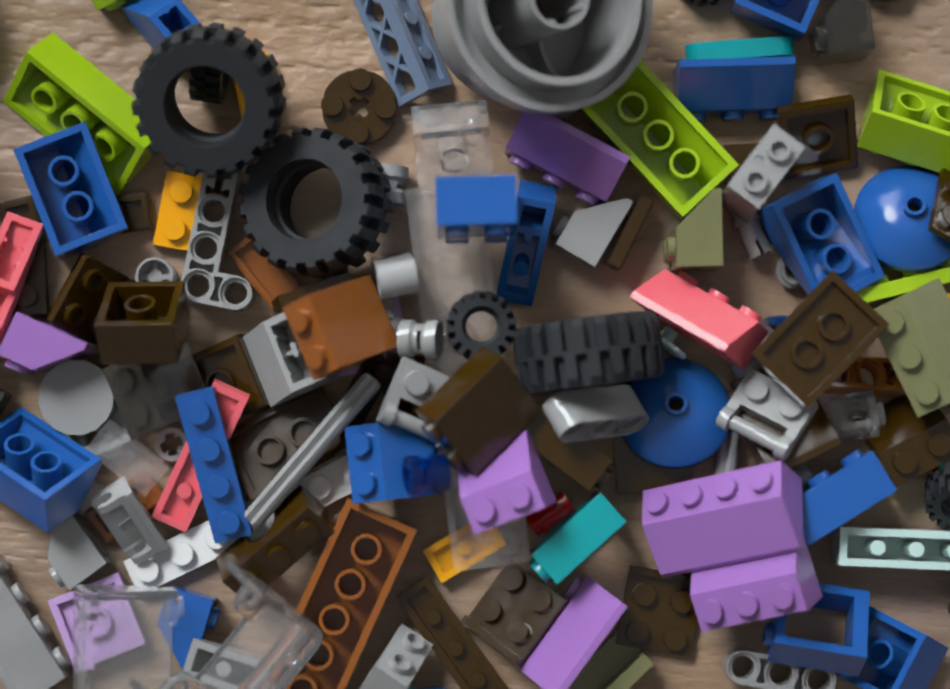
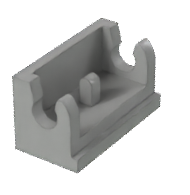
[88,475,169,564]

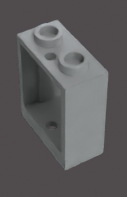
[722,124,805,224]

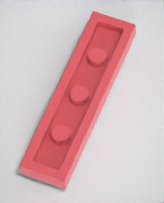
[151,379,250,533]

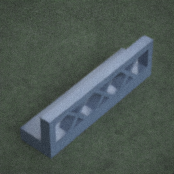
[354,0,452,107]

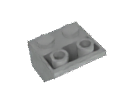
[243,312,340,407]

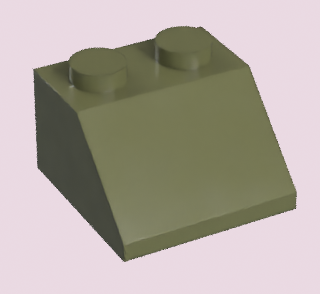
[663,188,723,272]

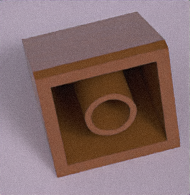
[283,274,397,380]

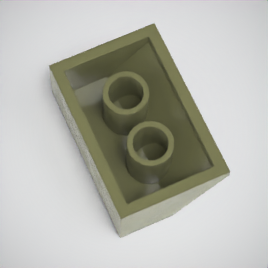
[874,278,950,417]

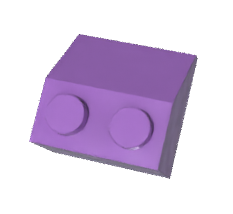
[0,312,98,375]
[458,429,556,535]

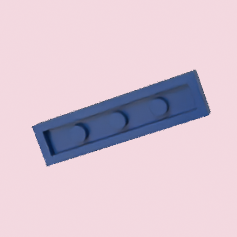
[175,386,253,544]

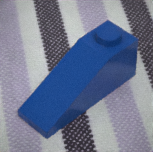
[496,179,557,306]

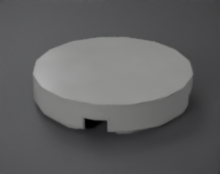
[38,360,116,435]

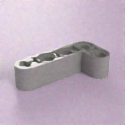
[181,172,256,312]

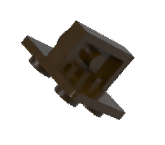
[46,252,136,346]

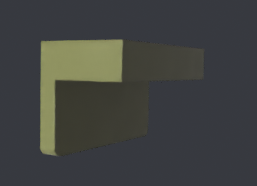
[570,631,654,689]

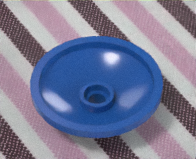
[854,165,950,272]
[623,358,729,469]

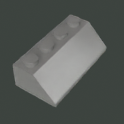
[0,553,72,689]

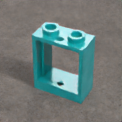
[529,491,627,584]

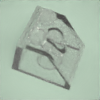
[411,99,493,194]

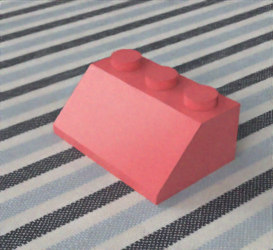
[630,269,768,371]

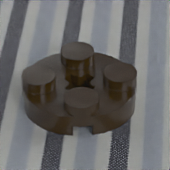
[321,68,397,145]

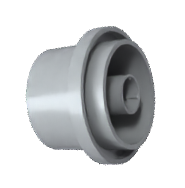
[432,0,653,115]

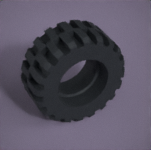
[131,22,287,178]
[238,127,393,278]
[513,310,665,395]

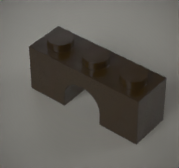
[216,485,334,604]

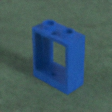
[762,583,870,676]

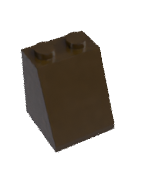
[726,369,842,468]

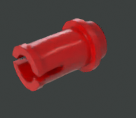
[525,491,575,536]

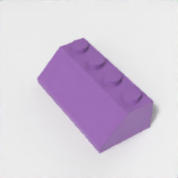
[642,460,803,578]

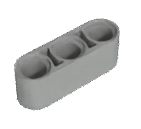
[371,251,420,299]
[542,384,649,443]
[722,647,836,689]

